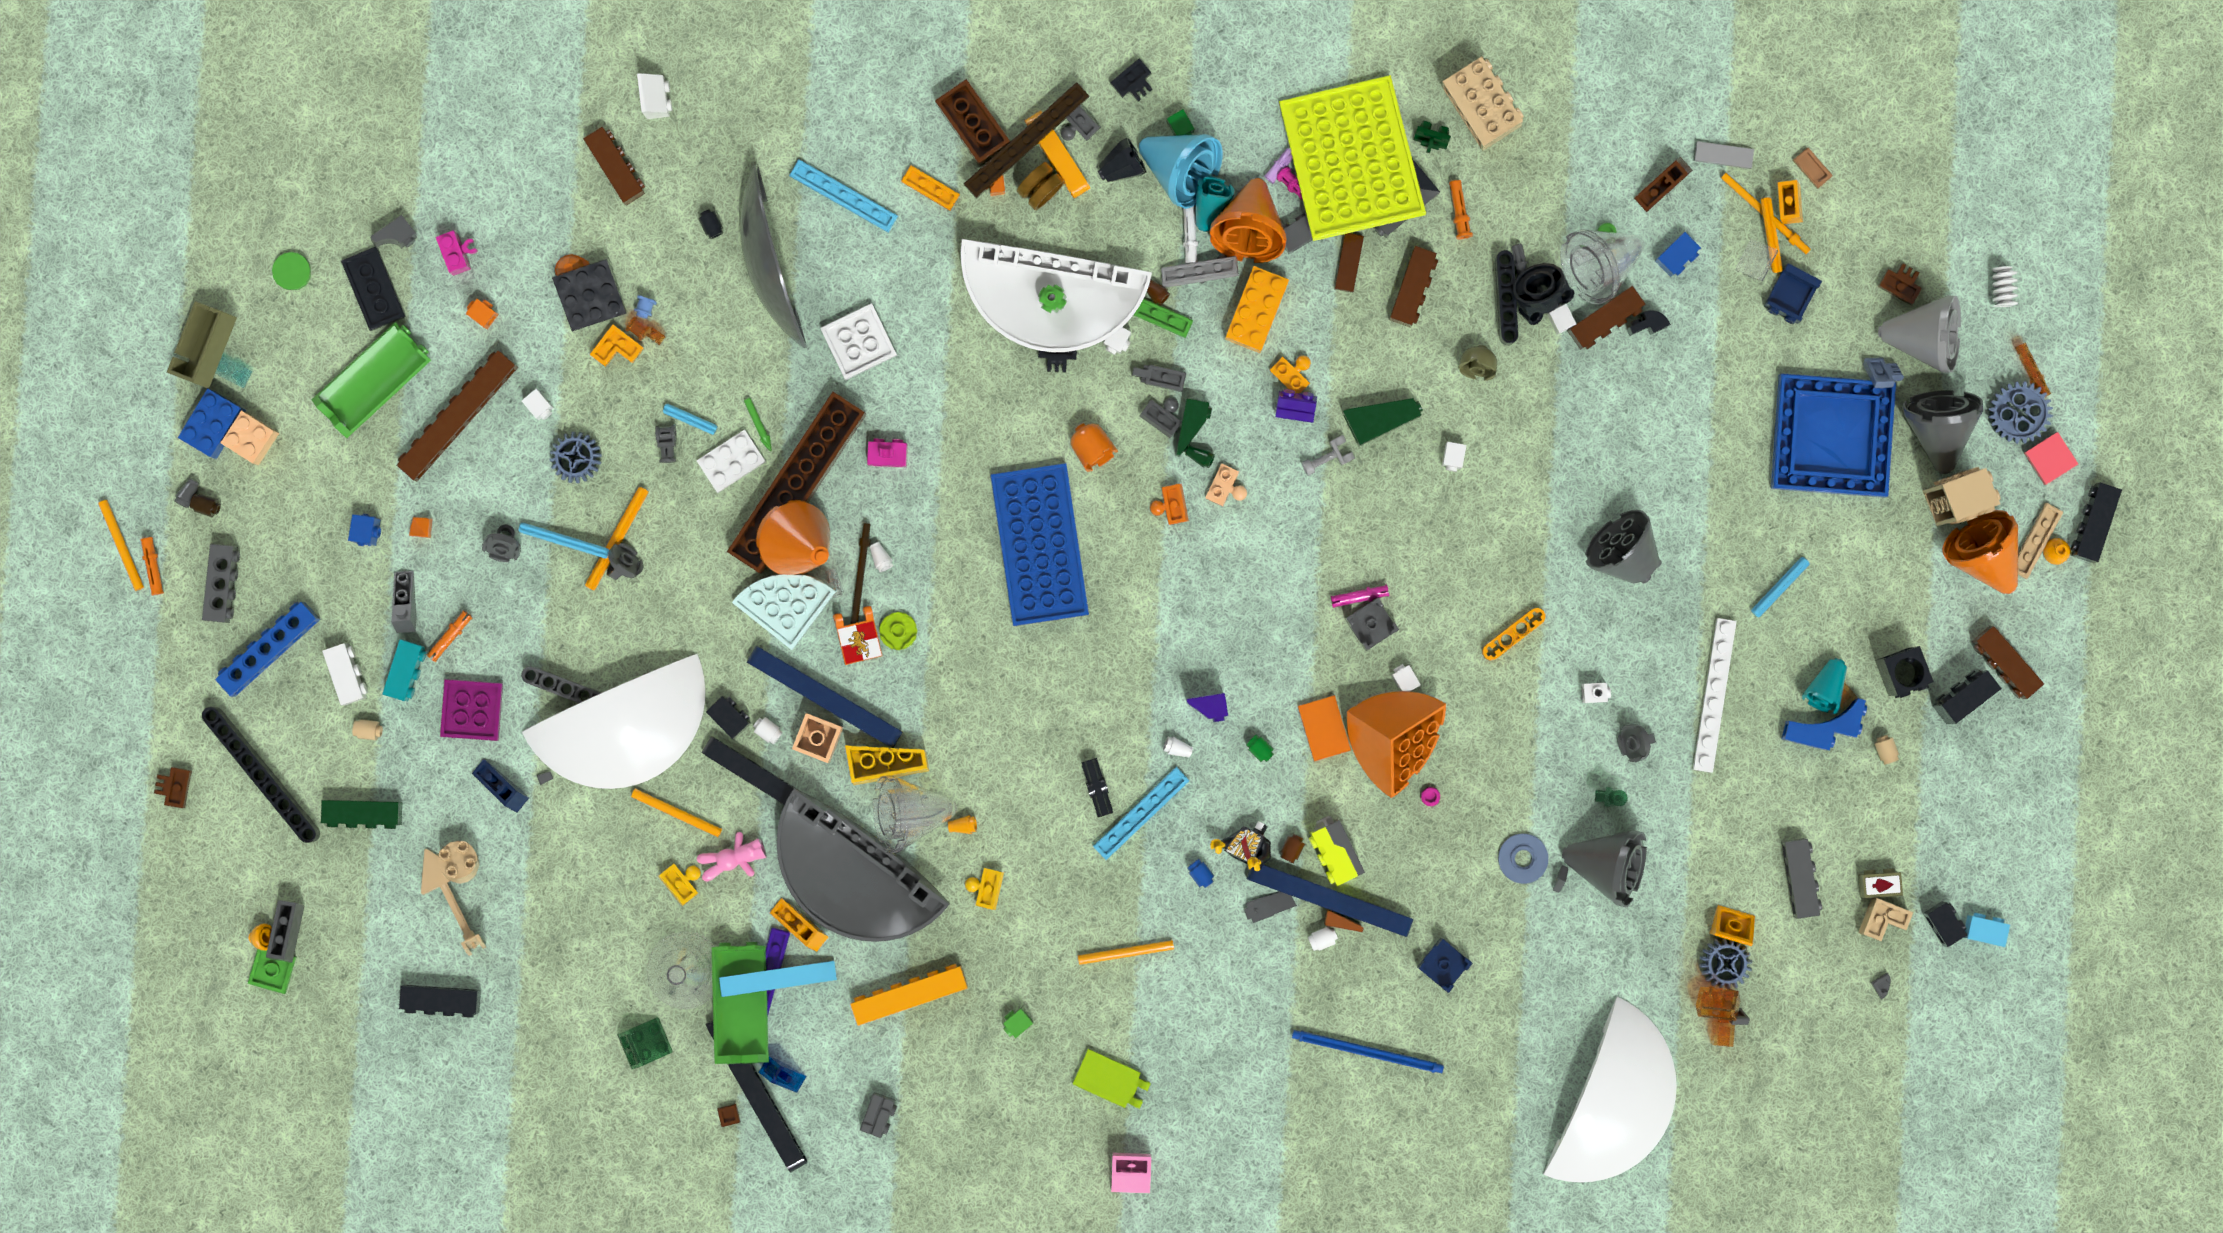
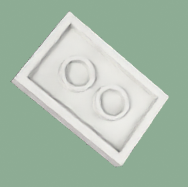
[697,429,766,493]

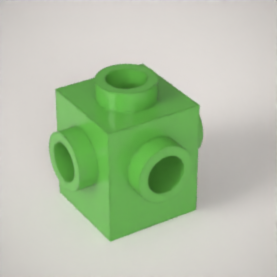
[1038,284,1067,313]

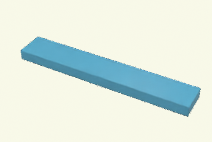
[789,159,898,233]
[1093,767,1189,860]
[719,961,837,997]

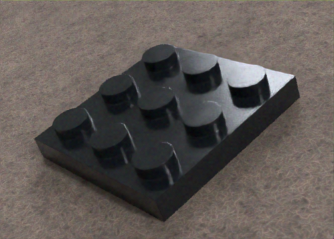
[552,259,627,332]

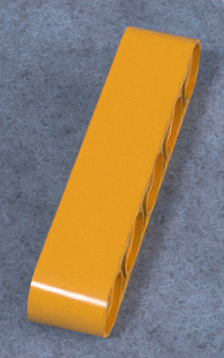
[1024,110,1091,199]

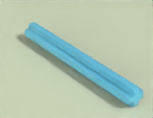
[519,523,609,559]

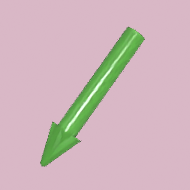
[744,398,772,451]

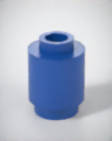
[1187,859,1214,888]

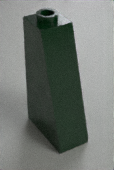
[1342,398,1423,447]

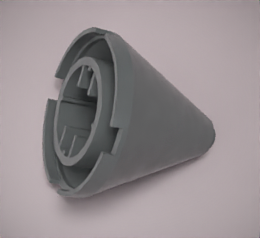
[1903,390,1983,474]
[1562,830,1647,908]

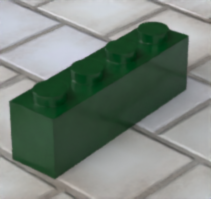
[321,800,403,829]

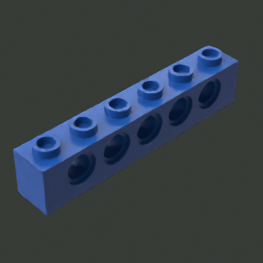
[215,602,321,697]

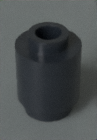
[698,209,723,239]

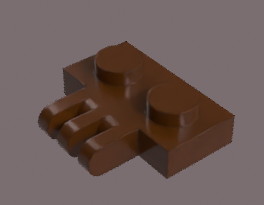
[1878,263,1922,305]
[154,767,192,808]

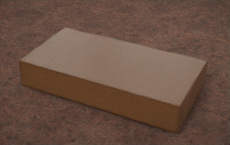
[1792,148,1833,189]

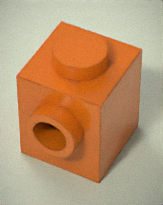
[466,299,499,330]

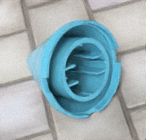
[1139,134,1223,209]

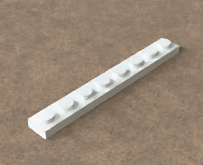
[1693,618,1737,773]

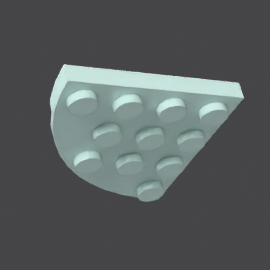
[732,574,837,650]

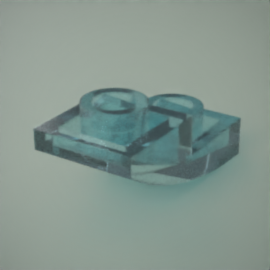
[215,356,253,388]

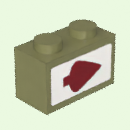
[1858,868,1903,898]

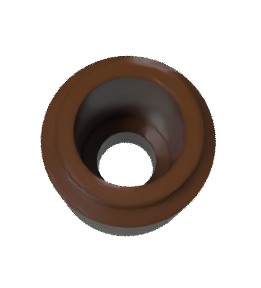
[1280,834,1305,864]

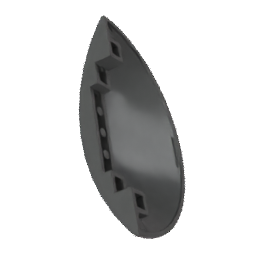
[740,164,807,348]
[777,788,950,942]

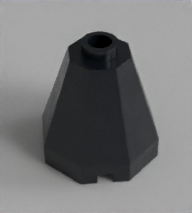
[1098,138,1147,182]

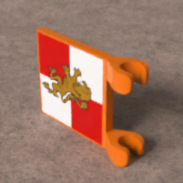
[833,606,882,665]

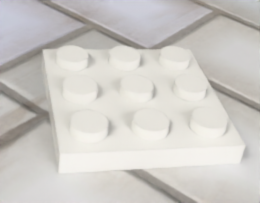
[820,303,897,380]

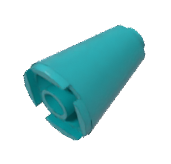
[1195,176,1235,232]
[1802,658,1847,714]

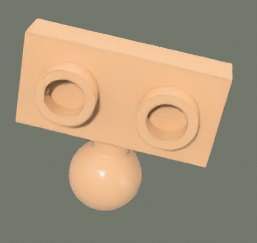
[1205,464,1247,507]

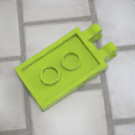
[1073,1048,1151,1109]

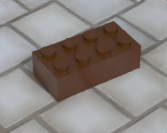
[935,79,1010,167]

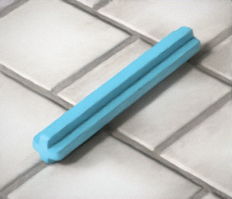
[1751,557,1810,618]

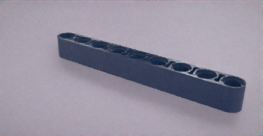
[747,646,903,748]
[1246,865,1414,937]

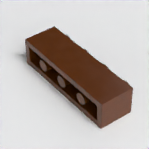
[583,127,645,206]
[1389,246,1439,328]
[1567,285,1646,350]
[1971,626,2044,699]

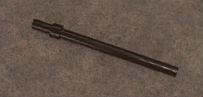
[850,523,871,624]

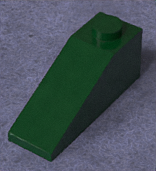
[1176,398,1212,457]

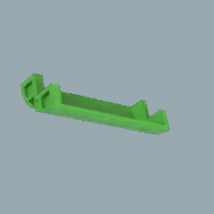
[311,322,431,438]
[711,942,769,1064]

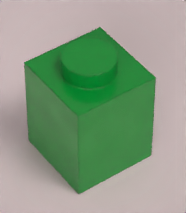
[1166,109,1195,136]

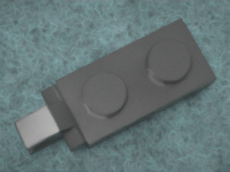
[1132,365,1186,392]

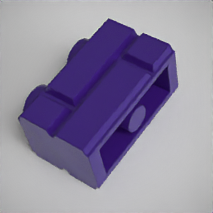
[1275,389,1317,423]

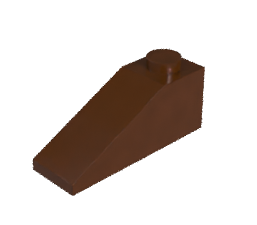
[1634,157,1693,212]

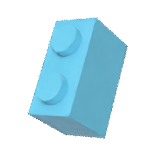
[1964,913,2010,947]

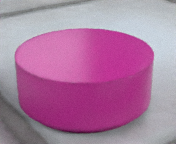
[1421,787,1440,806]

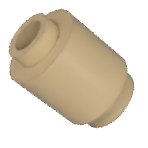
[352,719,383,740]
[1874,735,1899,765]

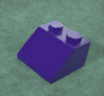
[1186,693,1229,722]

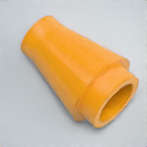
[948,815,977,834]

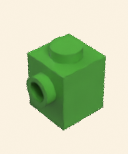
[1003,1007,1034,1039]

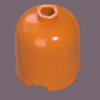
[1070,423,1118,472]

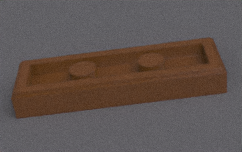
[1334,233,1364,293]

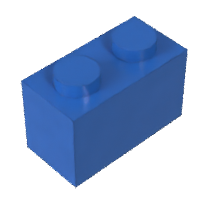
[1655,232,1701,277]

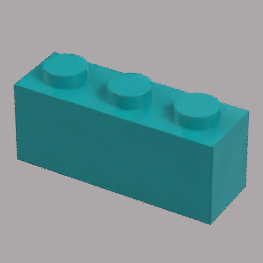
[382,639,427,702]

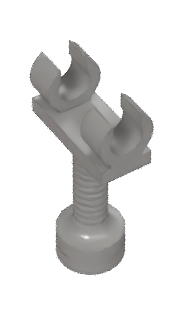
[1301,435,1355,476]

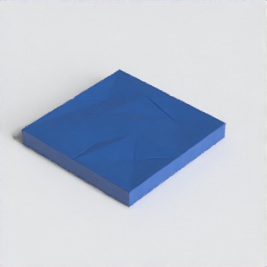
[1771,374,1896,498]

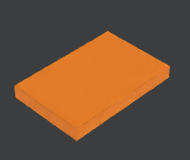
[1298,695,1351,761]

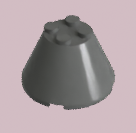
[1585,510,1662,584]

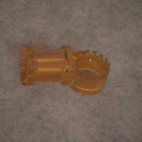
[625,316,666,345]

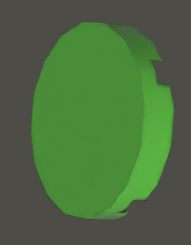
[272,252,311,290]

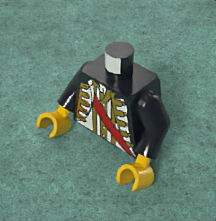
[1210,821,1271,871]

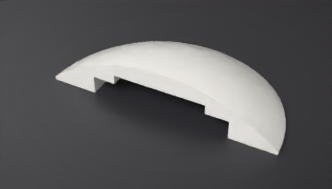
[961,239,1152,352]
[522,654,705,789]
[1543,997,1677,1182]

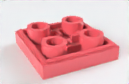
[2024,432,2078,485]

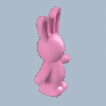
[697,832,767,882]

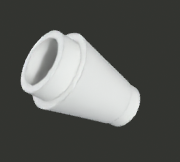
[869,542,893,572]
[1163,736,1193,758]

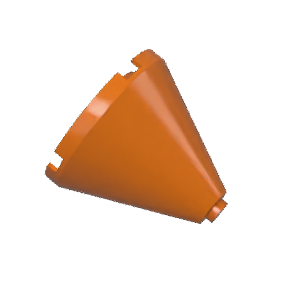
[1210,178,1287,263]
[756,500,831,575]
[1942,510,2018,594]

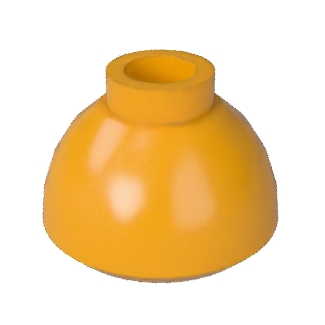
[2043,538,2071,565]
[248,923,272,951]

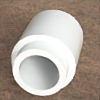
[753,717,783,744]
[1308,926,1338,951]

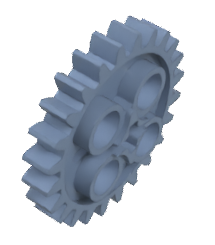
[1988,382,2053,444]

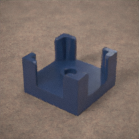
[1417,938,1473,993]

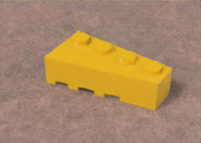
[845,745,930,786]

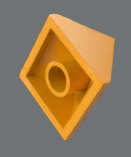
[1709,905,1755,946]

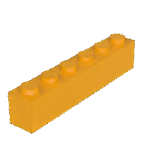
[850,963,968,1026]

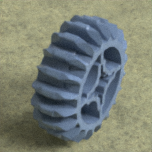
[549,432,602,484]
[1699,938,1752,990]

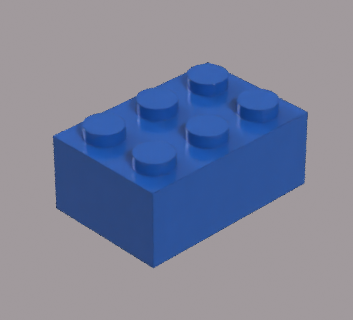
[178,388,246,459]

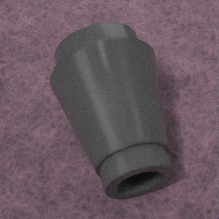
[174,479,199,508]

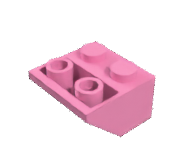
[1111,1153,1151,1193]

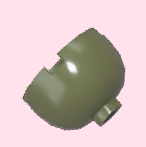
[1458,345,1497,381]

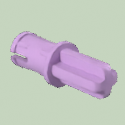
[1264,148,1293,184]

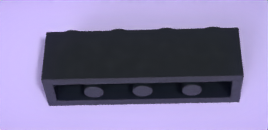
[2071,482,2122,563]
[399,985,481,1018]

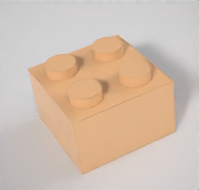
[221,411,279,465]
[792,713,844,763]

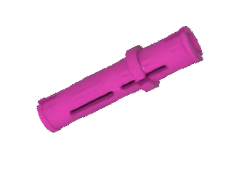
[1331,584,1389,608]

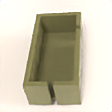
[166,301,237,389]

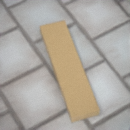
[2018,503,2063,579]

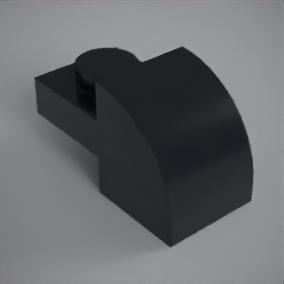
[1627,310,1671,336]

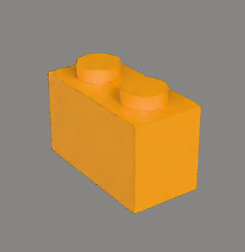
[1778,180,1803,225]

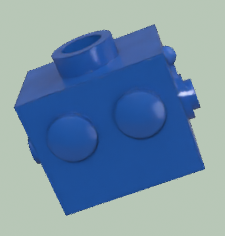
[348,513,381,547]

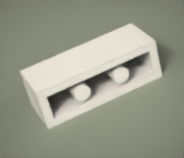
[322,643,368,706]

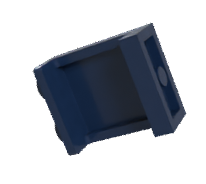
[1764,263,1822,324]

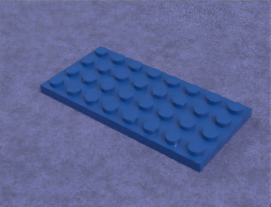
[991,463,1089,626]

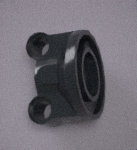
[1513,263,1575,325]

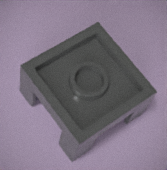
[1345,597,1399,651]

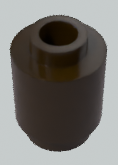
[190,494,221,517]

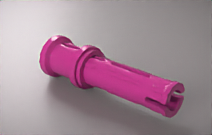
[1277,167,1303,201]

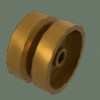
[1016,162,1065,211]

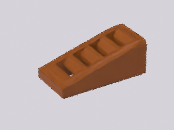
[1324,910,1364,932]

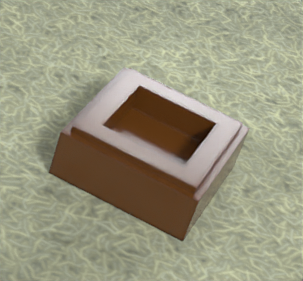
[717,1103,741,1127]

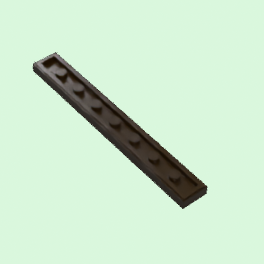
[963,82,1090,199]

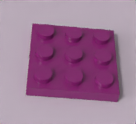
[440,679,503,741]

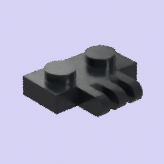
[1110,58,1153,102]
[1038,350,1077,373]

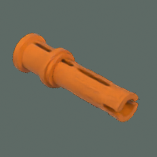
[1449,180,1473,240]

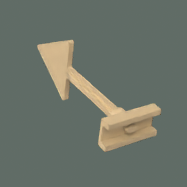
[421,849,486,956]

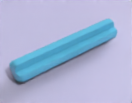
[663,404,717,435]

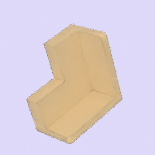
[1858,898,1913,941]

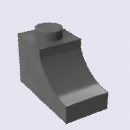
[370,215,417,249]

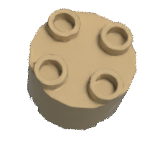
[438,841,480,884]

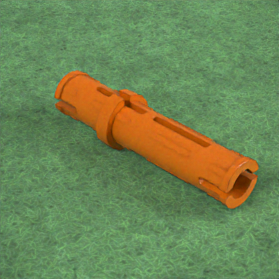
[140,537,164,596]
[426,610,473,662]

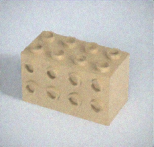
[1442,56,1524,151]
[1923,466,2001,526]

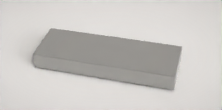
[1694,141,1754,169]

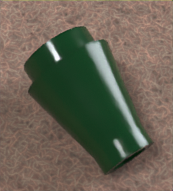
[1185,445,1215,468]

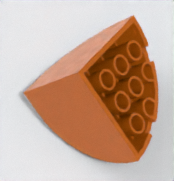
[1347,691,1446,798]

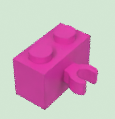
[436,230,478,276]
[867,438,908,468]

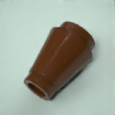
[1147,279,1170,305]

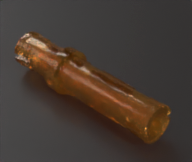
[2015,342,2051,397]

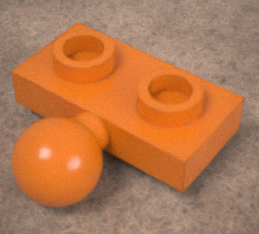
[1150,484,1189,525]

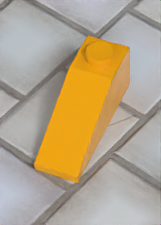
[770,898,828,952]

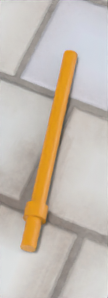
[1721,173,1811,254]

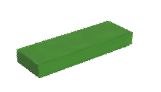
[1133,298,1193,339]

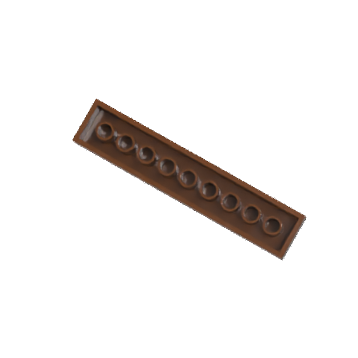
[727,392,867,574]

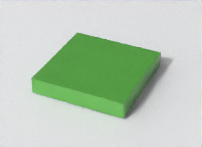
[247,949,296,994]

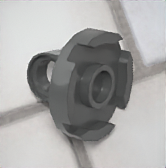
[482,524,521,562]
[606,543,644,580]
[1618,724,1656,762]

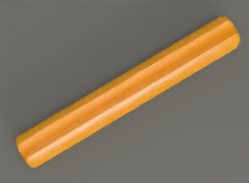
[1761,197,1783,273]

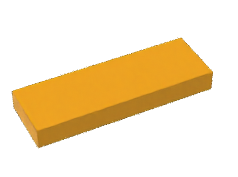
[901,165,960,211]

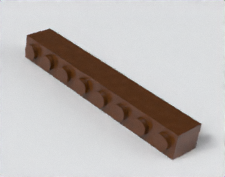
[396,350,519,482]

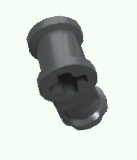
[655,425,677,463]

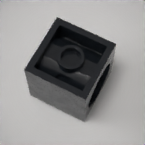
[1875,646,1934,698]

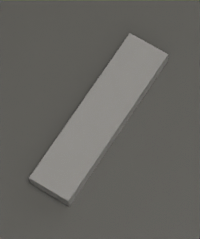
[1161,256,1239,288]

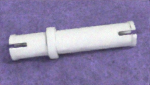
[1183,206,1198,264]

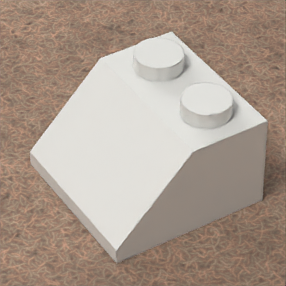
[637,74,672,119]

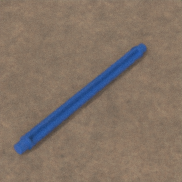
[1292,1030,1444,1074]

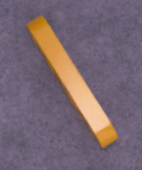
[1482,608,1546,660]

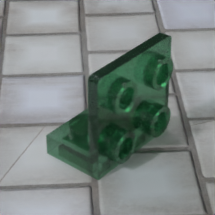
[617,1017,673,1070]

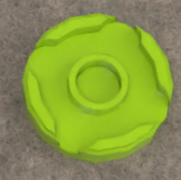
[879,612,918,650]

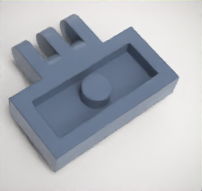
[1863,358,1904,388]

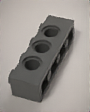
[202,544,240,623]

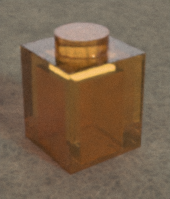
[1711,1017,1735,1047]

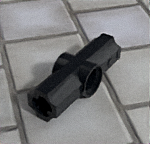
[1081,758,1113,817]

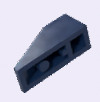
[471,759,529,813]

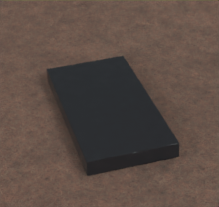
[341,247,406,331]

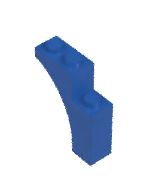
[1781,698,1867,751]

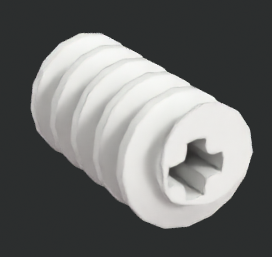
[1992,266,2018,307]

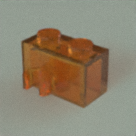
[1696,986,1741,1021]

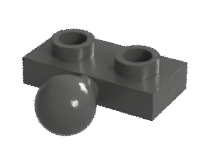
[1060,105,1101,141]
[1139,398,1182,438]

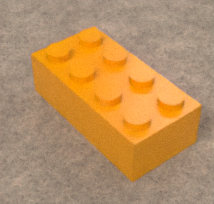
[1225,266,1289,353]

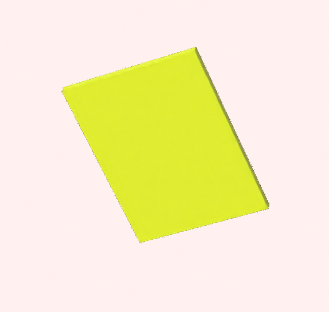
[1279,75,1426,241]

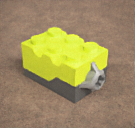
[1308,816,1365,886]

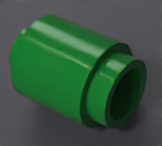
[1246,734,1274,762]

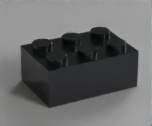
[1933,670,2002,724]

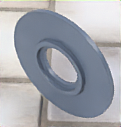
[1498,834,1548,884]

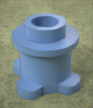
[634,295,657,319]

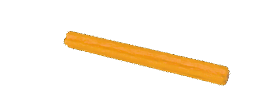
[585,487,649,590]

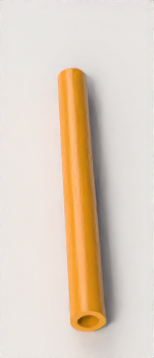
[98,500,144,591]
[631,788,722,837]
[1078,940,1174,965]

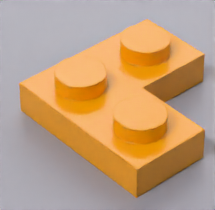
[590,325,644,367]

